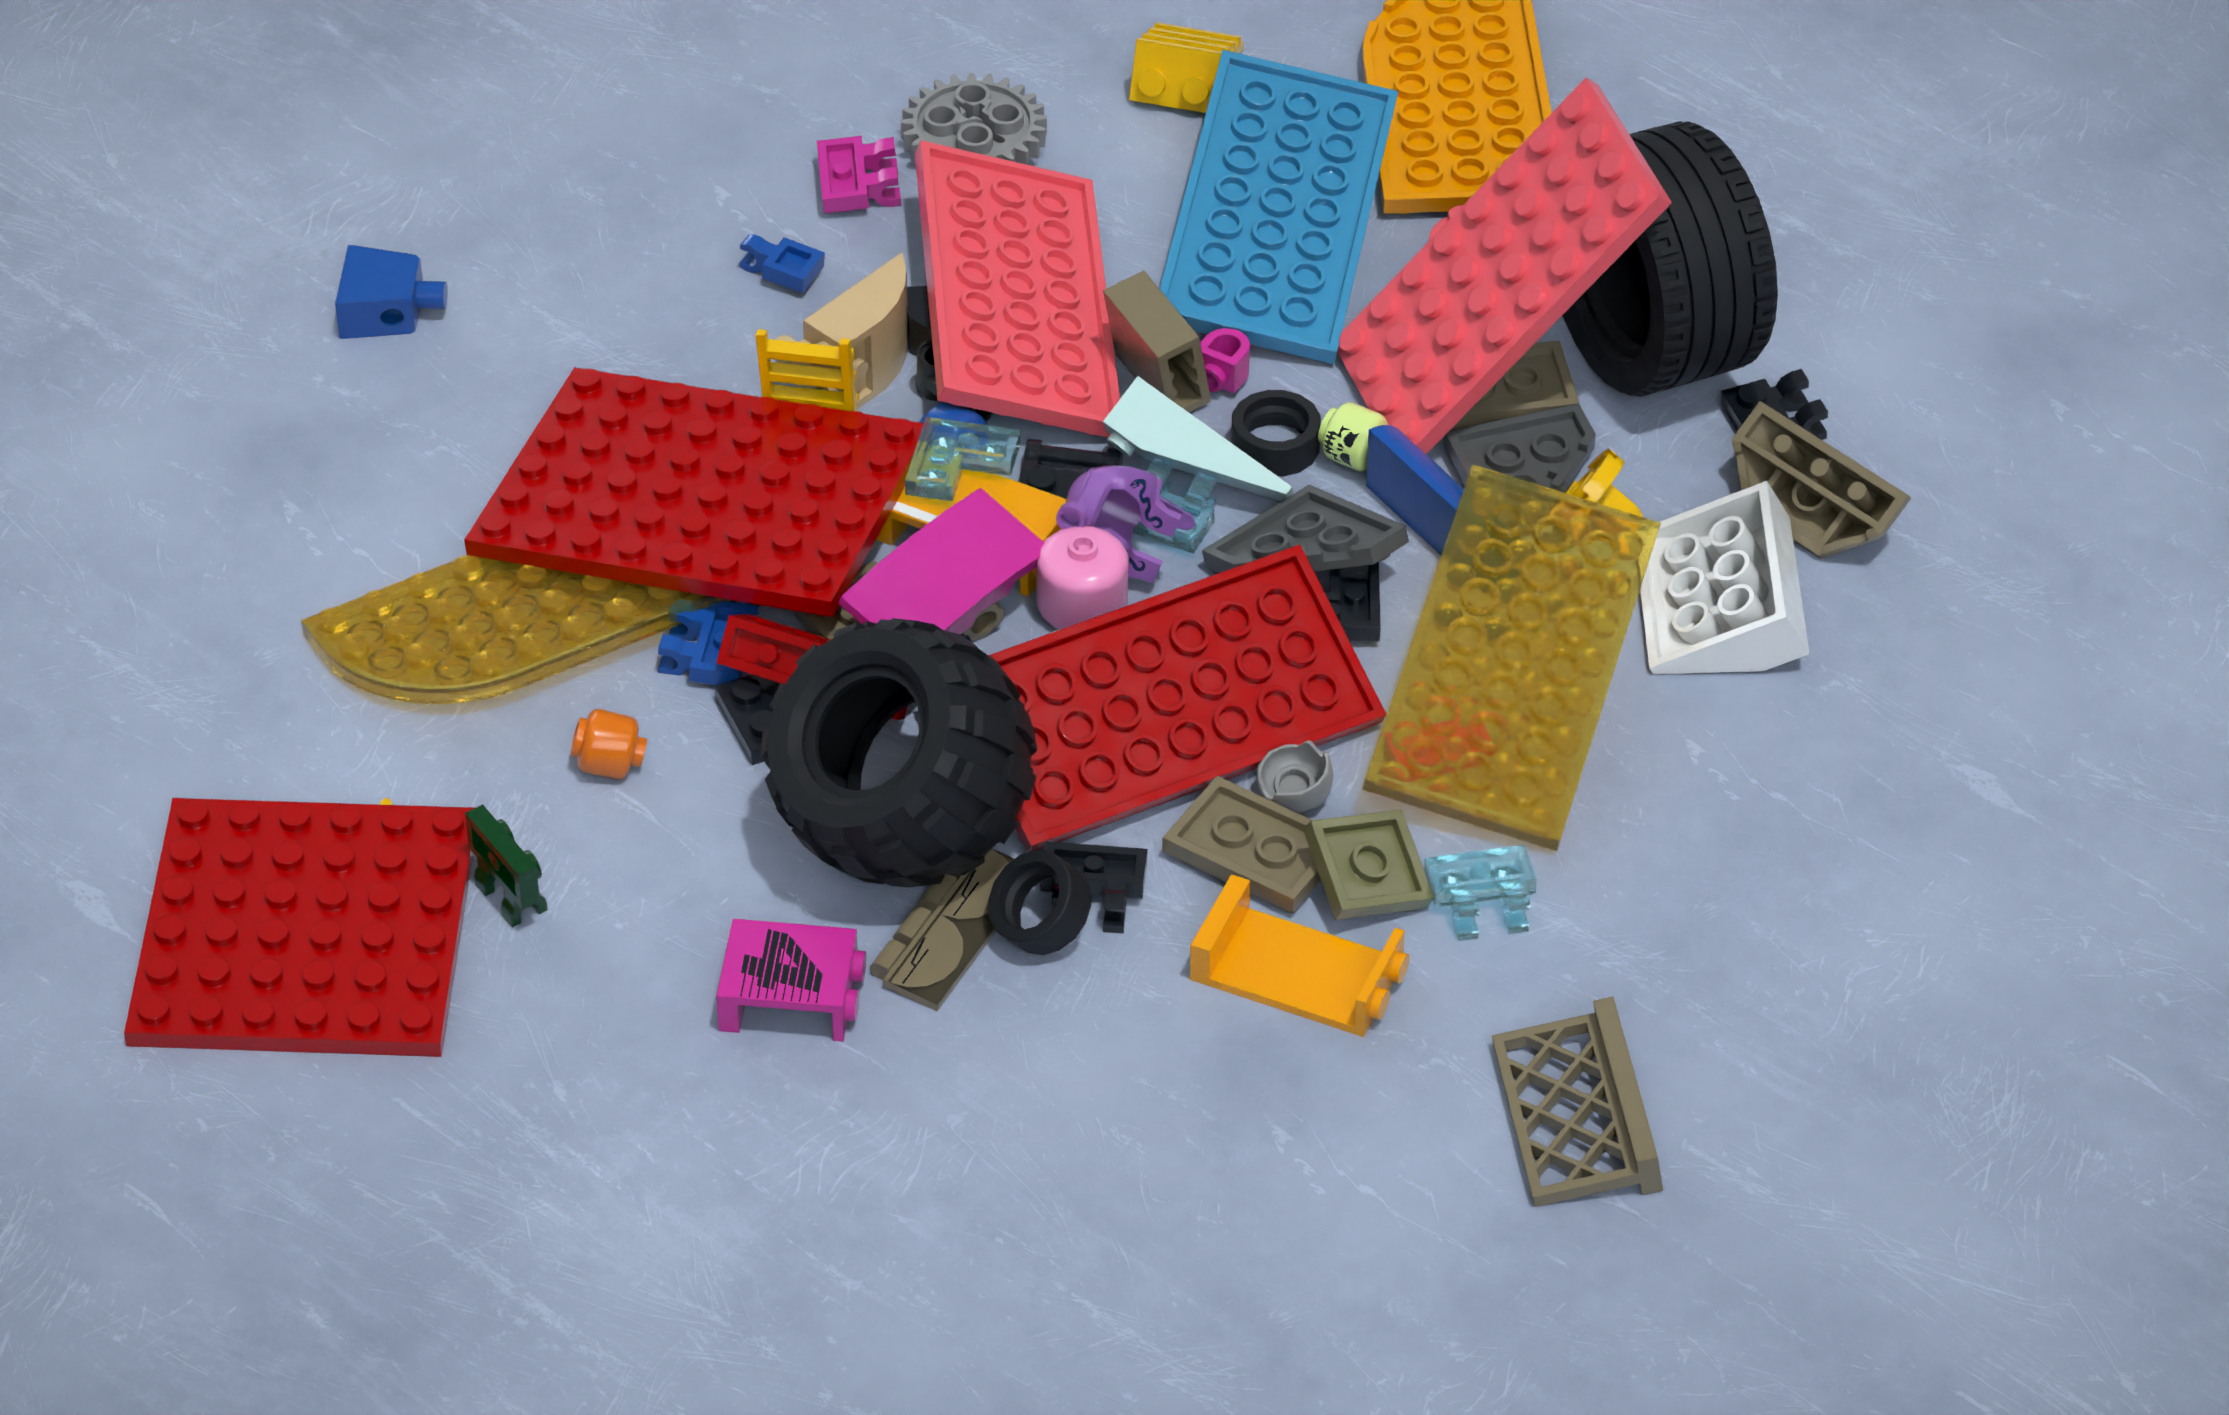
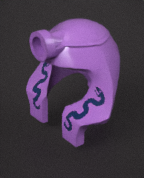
[1056,465,1195,584]

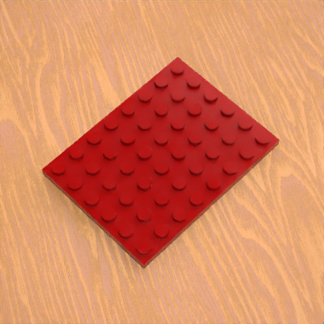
[464,367,931,617]

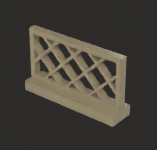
[1492,996,1663,1207]

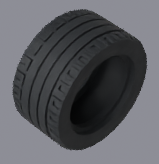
[1562,121,1778,397]

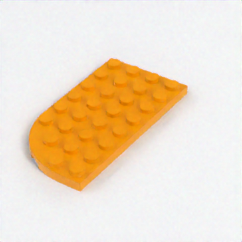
[1362,0,1552,214]

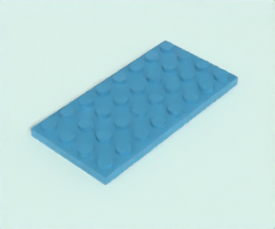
[1160,50,1398,364]

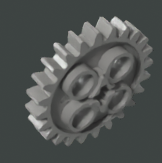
[901,73,1047,165]

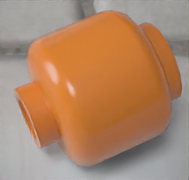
[570,709,647,780]

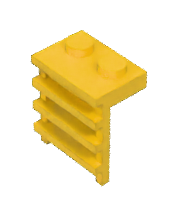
[1129,22,1244,113]
[755,329,860,411]

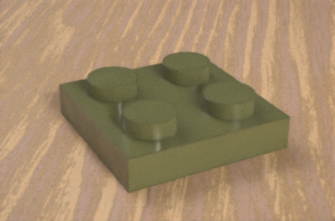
[1304,809,1434,920]

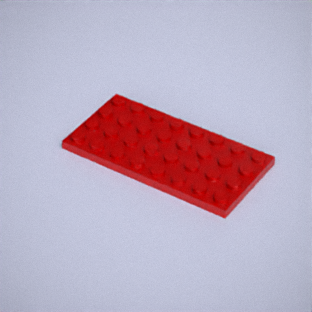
[988,544,1387,853]

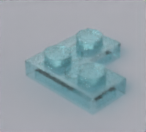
[905,417,1021,501]

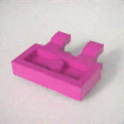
[817,136,902,213]

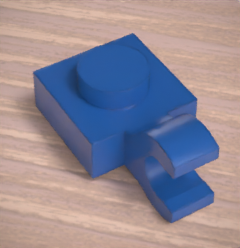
[740,234,825,293]

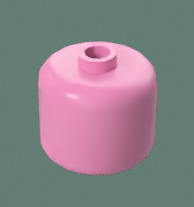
[1036,526,1129,629]

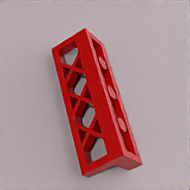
[716,614,908,720]

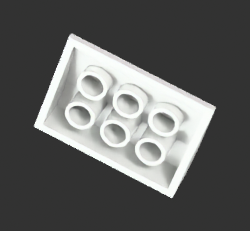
[1634,481,1810,674]

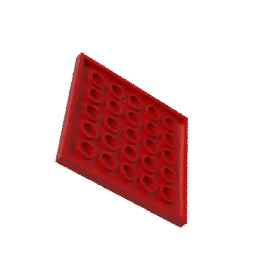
[124,798,474,1057]

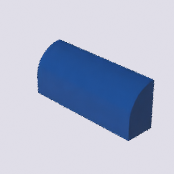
[1366,425,1524,595]

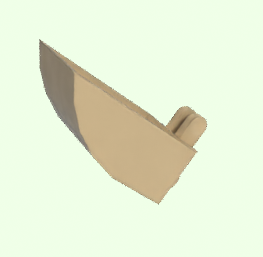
[775,252,909,409]

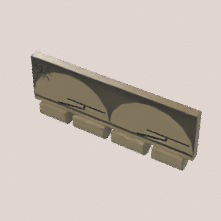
[870,848,1014,1011]

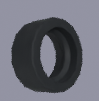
[1231,390,1321,476]
[988,850,1091,955]

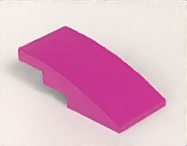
[838,488,1044,635]

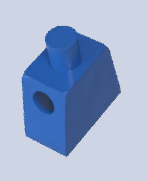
[335,245,448,339]

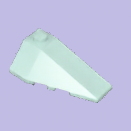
[1103,376,1294,501]

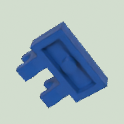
[658,598,758,685]

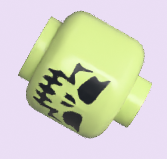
[1318,402,1388,472]

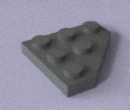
[1444,403,1596,535]
[1202,485,1409,573]

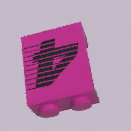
[716,919,867,1042]

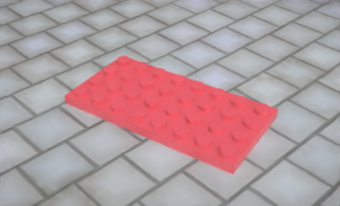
[1337,78,1672,454]
[915,140,1120,437]

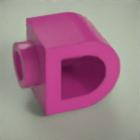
[1200,328,1250,394]

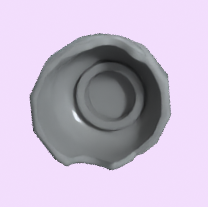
[1257,741,1334,814]

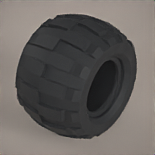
[761,618,1038,888]

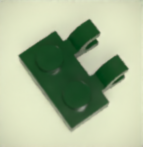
[465,804,548,928]

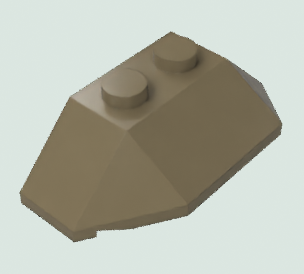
[1732,401,1911,559]

